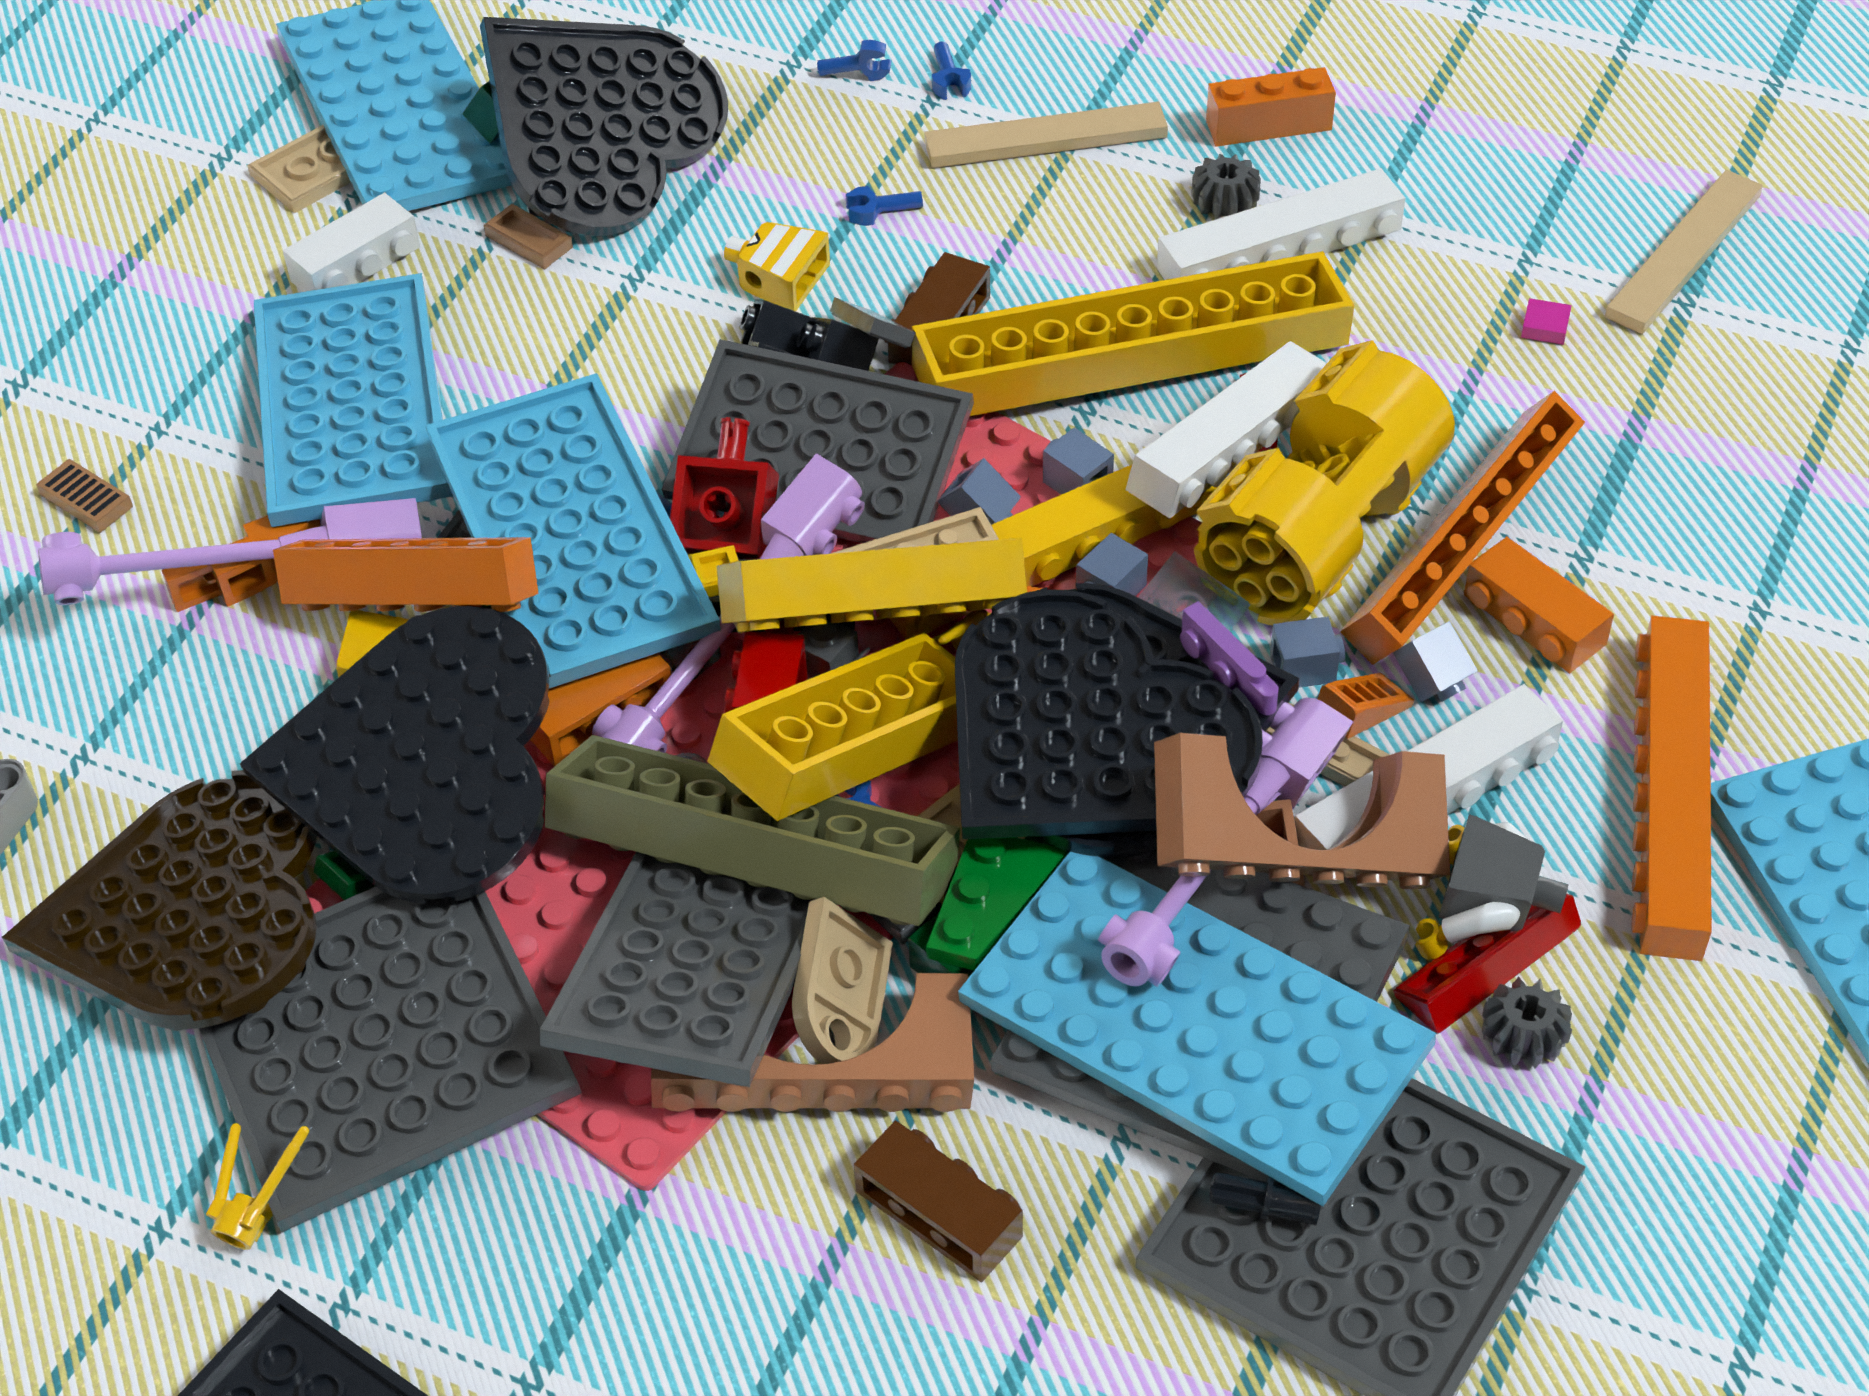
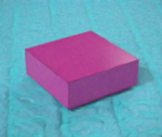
[1521,298,1572,345]

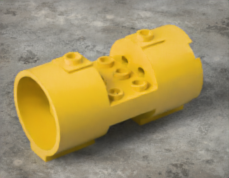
[1194,340,1455,626]

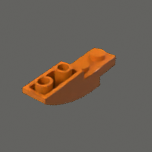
[161,515,320,612]

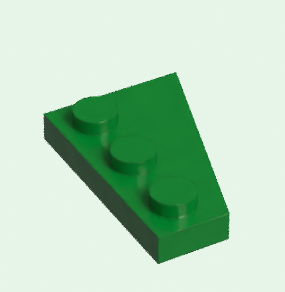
[926,837,1069,971]

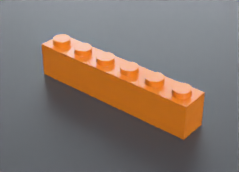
[273,537,539,612]

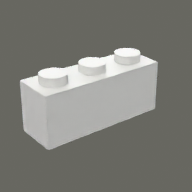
[283,192,420,292]

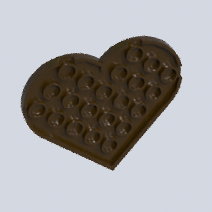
[2,770,317,1031]

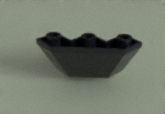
[740,299,879,371]

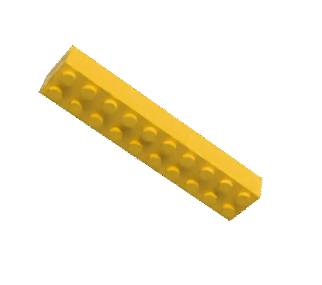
[912,251,1355,416]

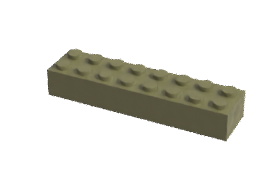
[545,735,960,926]

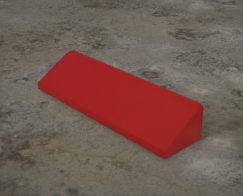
[1393,894,1581,1033]

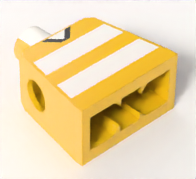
[724,222,830,311]

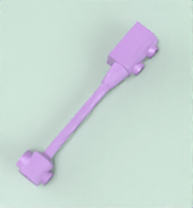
[592,454,865,753]
[38,498,422,605]
[1098,698,1353,987]

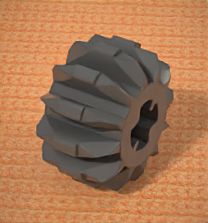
[1191,154,1261,220]
[1482,976,1572,1069]

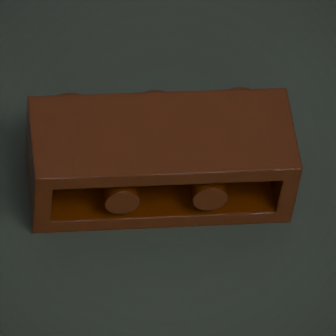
[884,252,990,366]
[853,1120,1023,1283]

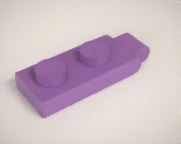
[1180,601,1278,715]

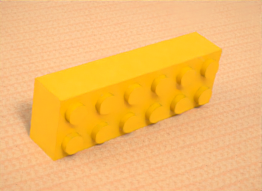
[716,538,1027,632]
[707,633,958,821]

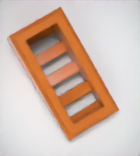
[1318,672,1415,739]

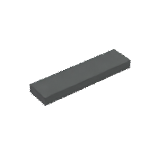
[830,297,916,348]

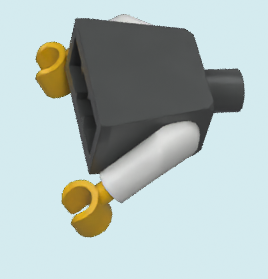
[1415,814,1569,960]

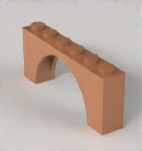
[1154,733,1450,889]
[651,973,974,1112]

